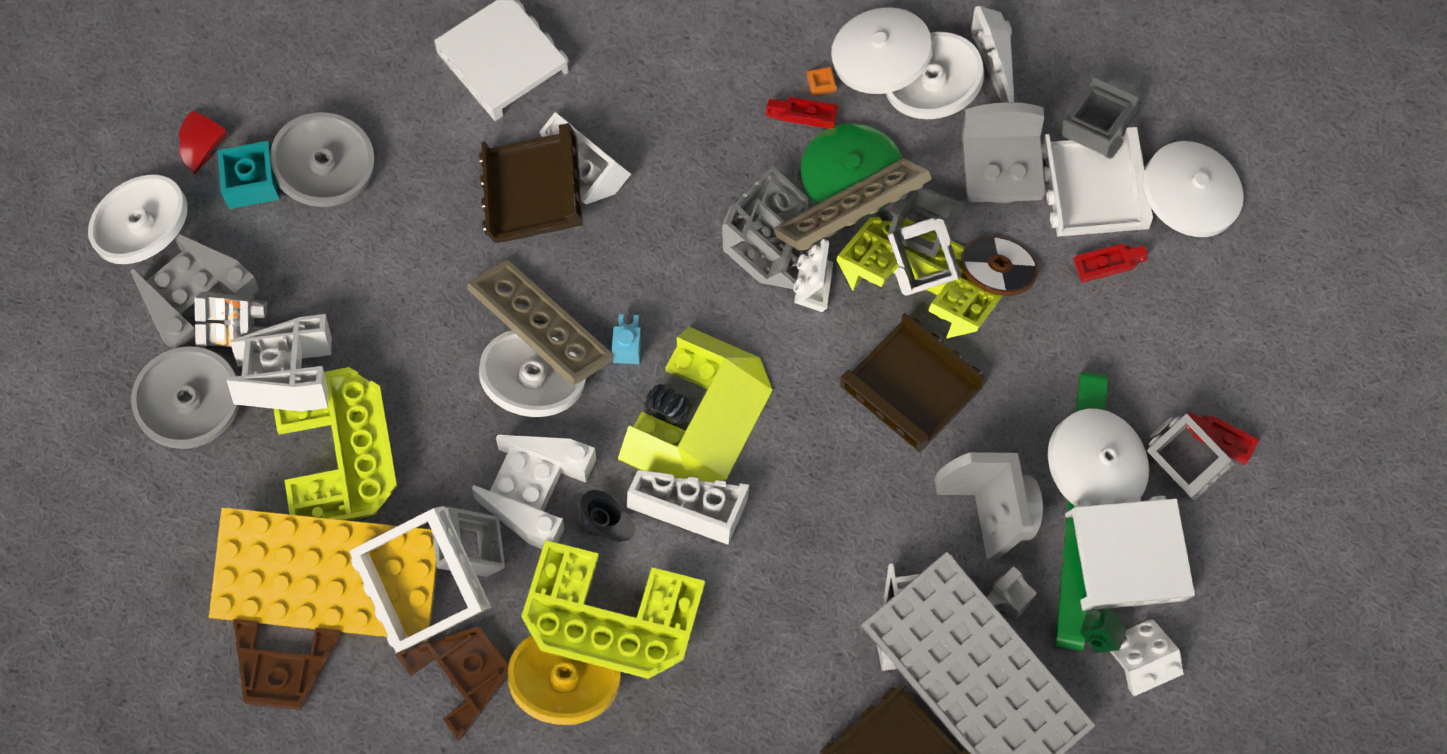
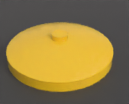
[508,635,621,725]

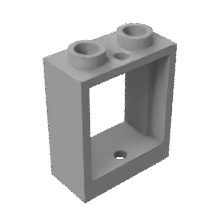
[1147,413,1234,501]
[432,507,505,577]

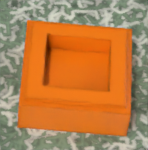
[806,66,837,96]

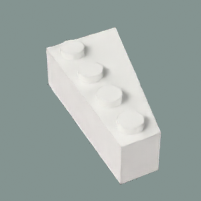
[627,470,749,544]

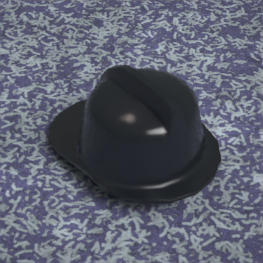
[580,490,635,542]

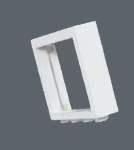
[350,506,491,653]

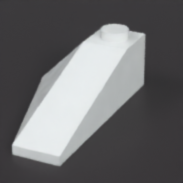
[971,6,1014,103]
[540,112,631,204]

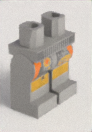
[195,292,267,348]

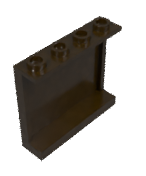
[479,123,583,243]
[840,312,985,453]
[819,683,970,754]

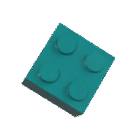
[217,141,280,209]

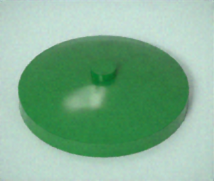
[801,124,902,217]

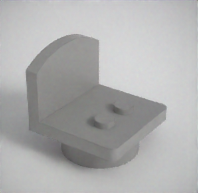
[962,102,1045,203]
[934,452,1043,559]

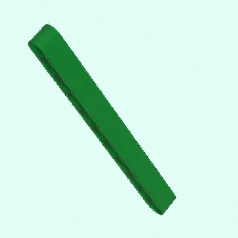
[1055,371,1108,651]

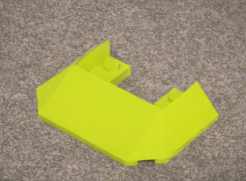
[836,217,1003,339]
[618,327,773,483]
[274,367,397,521]
[522,540,705,679]

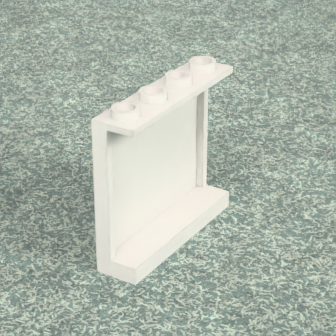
[435,0,569,121]
[1041,127,1153,237]
[1065,496,1195,611]

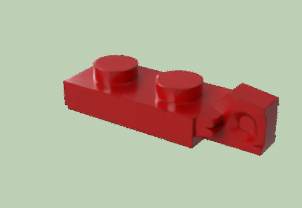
[766,96,838,129]
[1073,243,1148,283]
[1186,412,1259,465]

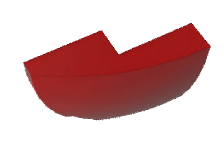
[179,111,228,174]

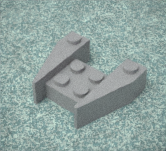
[130,234,259,349]

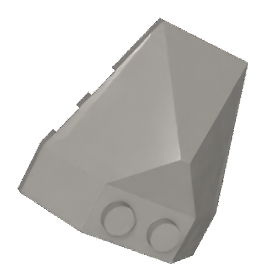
[722,166,809,289]

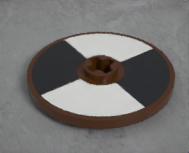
[960,236,1038,296]

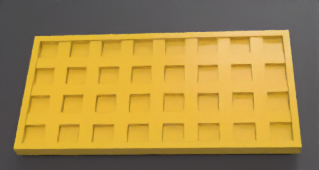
[209,508,437,641]

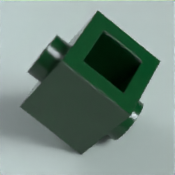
[1080,608,1127,653]

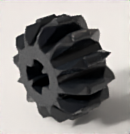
[644,384,692,425]

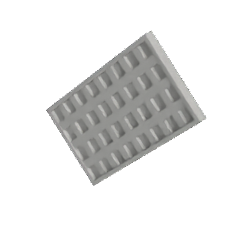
[861,552,1095,754]

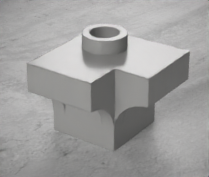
[986,566,1037,620]

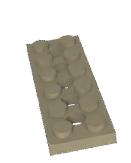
[773,158,932,251]
[467,259,613,386]

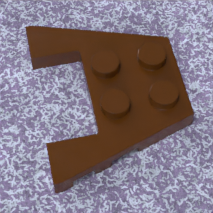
[233,619,342,710]
[395,626,509,741]

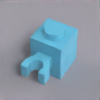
[612,314,641,364]

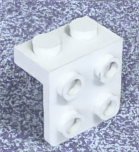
[794,239,833,312]
[1111,620,1183,696]

